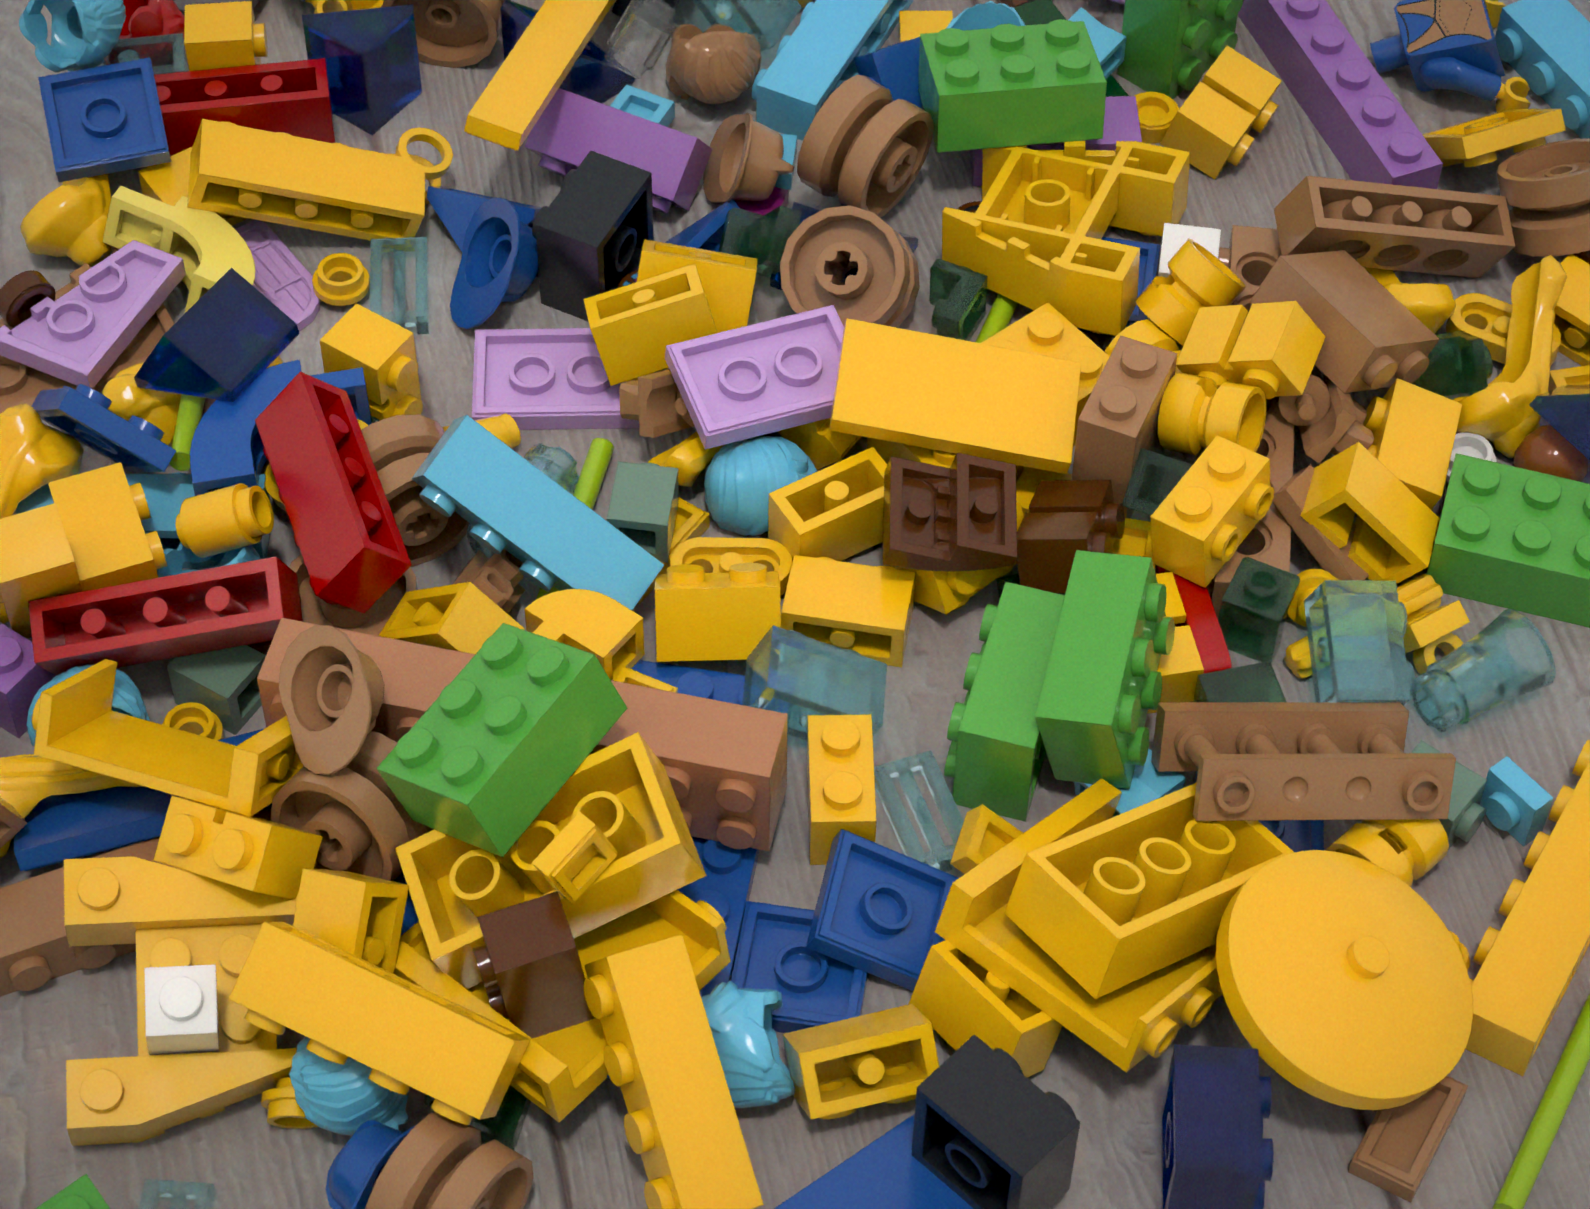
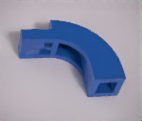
[190,360,372,496]

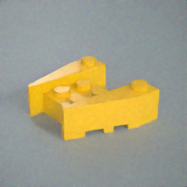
[942,141,1190,336]
[64,856,297,1146]

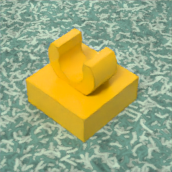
[1382,600,1470,678]

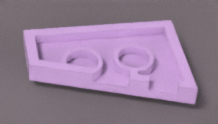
[0,240,186,389]

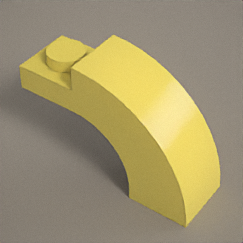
[103,186,255,340]

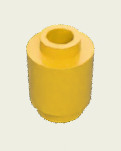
[175,483,274,558]

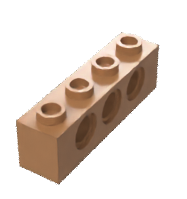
[1274,176,1516,278]

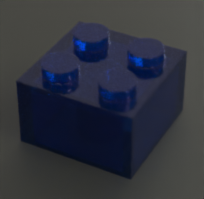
[1161,1044,1274,1209]

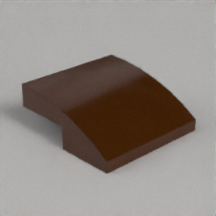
[883,453,1017,571]

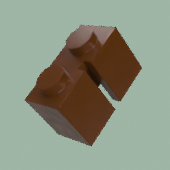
[1017,480,1125,593]
[472,891,595,1039]

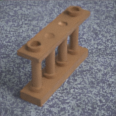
[1151,702,1456,821]

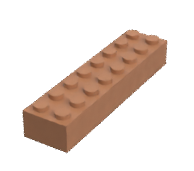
[257,618,788,851]

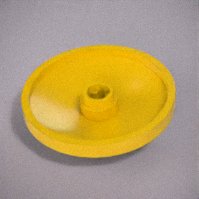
[1216,850,1473,1110]

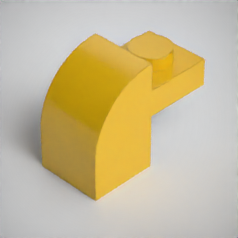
[524,589,645,680]

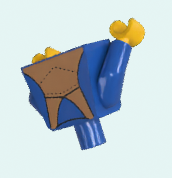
[1370,0,1530,112]

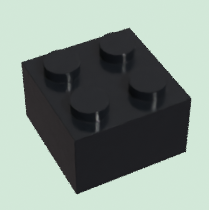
[532,151,654,322]
[911,1034,1080,1209]

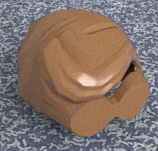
[666,24,762,104]

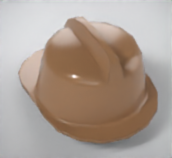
[703,113,794,203]
[279,625,385,775]

